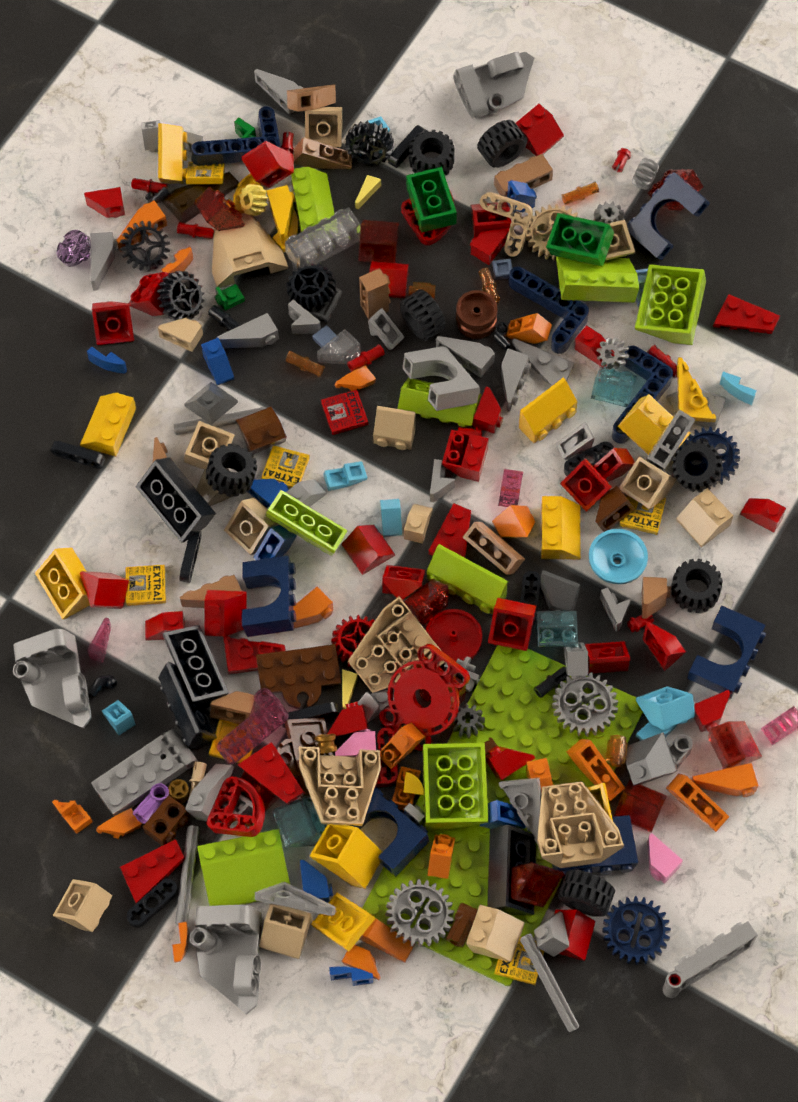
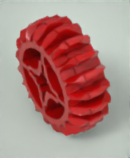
[331,615,375,667]

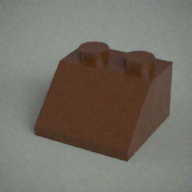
[236,407,287,454]

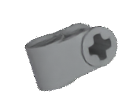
[669,734,693,774]

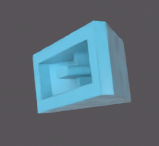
[380,499,402,537]
[102,700,136,735]

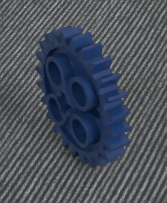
[679,426,740,487]
[602,896,671,965]

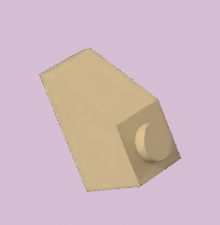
[158,318,203,352]
[404,504,433,544]

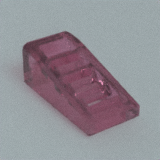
[87,617,111,663]
[761,706,798,745]

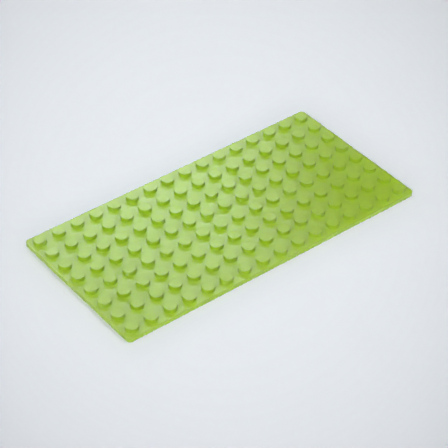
[362,645,643,987]

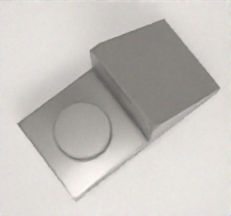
[288,300,321,334]
[368,308,404,350]
[556,422,595,460]
[430,459,455,503]
[600,588,631,631]
[358,689,394,723]

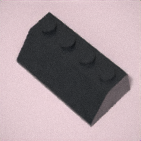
[135,457,216,543]
[162,625,229,709]
[158,662,217,750]
[487,825,536,916]

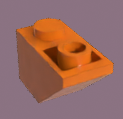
[506,313,552,344]
[380,723,425,769]
[427,834,455,879]

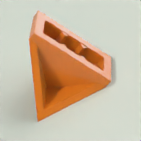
[492,505,536,538]

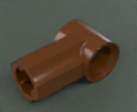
[446,903,478,948]

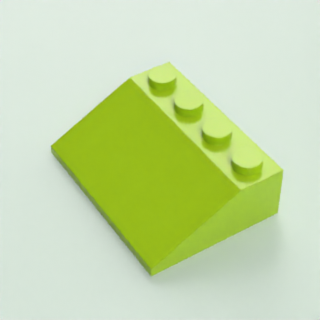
[556,256,639,303]
[635,264,706,345]
[422,743,488,830]
[197,829,290,906]

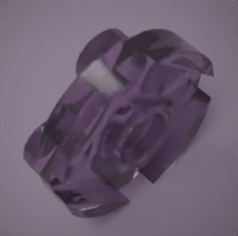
[57,230,91,267]

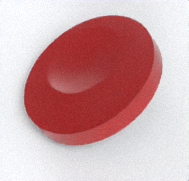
[425,609,482,664]

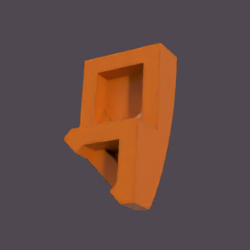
[334,365,376,391]
[52,800,93,834]
[96,808,142,839]
[172,922,189,963]
[342,945,381,980]

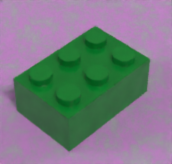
[406,167,457,233]
[546,213,615,267]

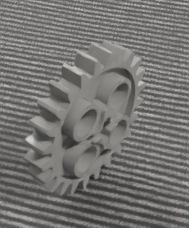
[552,673,618,737]
[385,879,454,947]

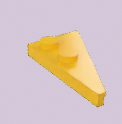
[677,357,716,422]

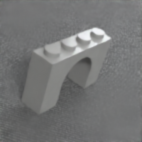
[403,346,480,411]

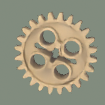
[526,204,578,261]

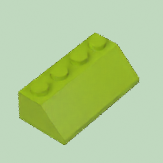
[291,167,339,243]
[397,377,482,427]
[265,490,348,556]
[427,544,508,614]

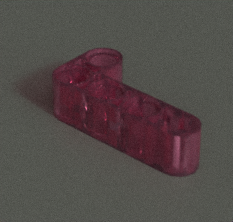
[217,688,289,764]

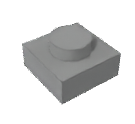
[404,803,425,826]

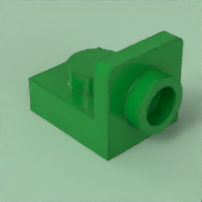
[234,117,256,138]
[214,284,245,311]

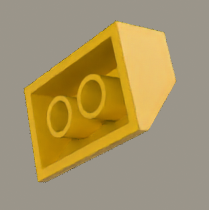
[158,123,187,184]
[519,377,578,443]
[80,393,136,457]
[618,394,690,455]
[541,496,581,560]
[35,548,90,619]

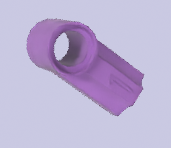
[133,783,169,824]

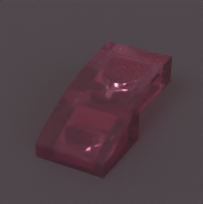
[498,469,523,507]

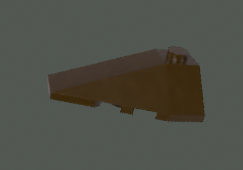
[161,172,239,223]

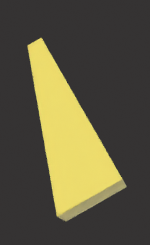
[355,175,381,209]
[342,669,358,709]

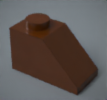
[595,486,635,532]

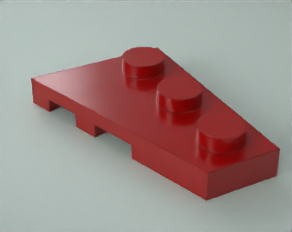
[713,294,780,334]
[429,503,471,558]
[223,636,286,674]
[238,742,305,805]
[120,839,185,903]

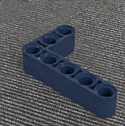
[191,106,280,165]
[509,267,589,354]
[612,345,673,444]

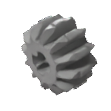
[632,158,659,190]
[593,201,624,224]
[596,337,629,369]

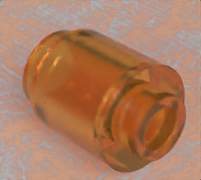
[409,282,436,300]
[605,735,628,767]

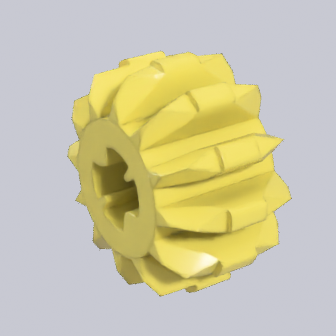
[239,184,269,216]

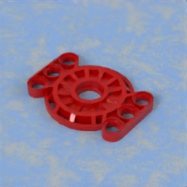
[379,644,470,751]

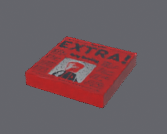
[321,390,369,435]

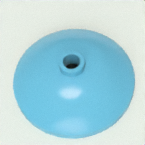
[589,529,648,584]

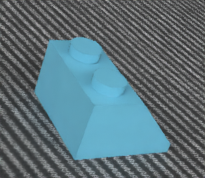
[636,686,695,730]

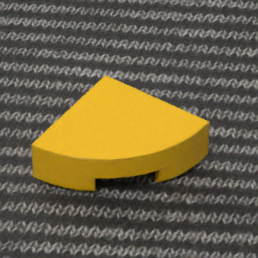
[403,772,424,795]

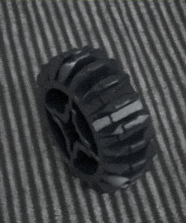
[345,120,394,166]
[120,221,170,271]
[286,262,336,311]
[156,271,205,321]

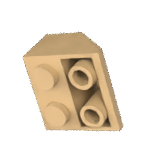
[259,904,312,959]

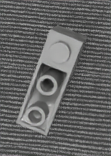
[501,349,531,412]

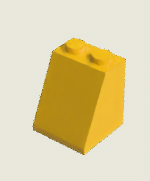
[310,824,382,889]

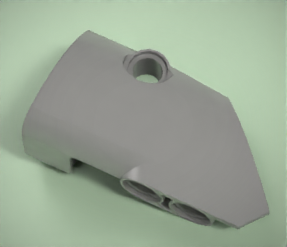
[453,52,534,119]
[13,629,92,728]
[190,905,262,1014]

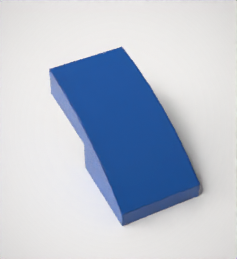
[87,347,127,374]
[329,967,374,986]

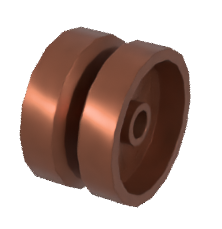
[456,290,497,339]

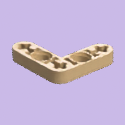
[480,192,533,257]

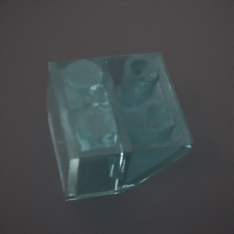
[591,366,637,407]
[536,611,578,647]
[272,798,327,848]

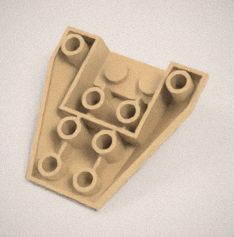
[212,213,288,288]
[348,596,445,693]
[298,746,381,826]
[537,782,624,868]

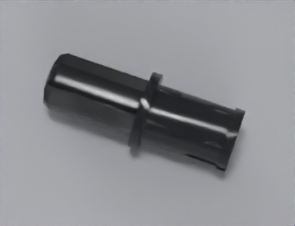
[208,305,241,330]
[534,667,569,698]

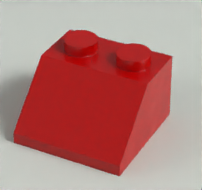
[515,103,564,156]
[204,590,247,637]

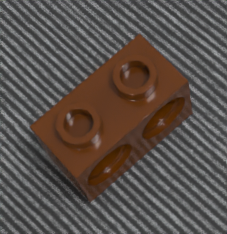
[143,795,190,846]

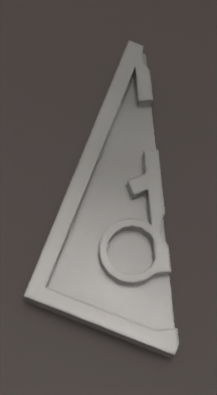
[512,339,574,386]
[499,778,541,844]
[255,882,336,916]

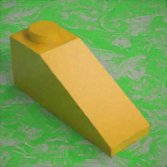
[267,185,296,245]

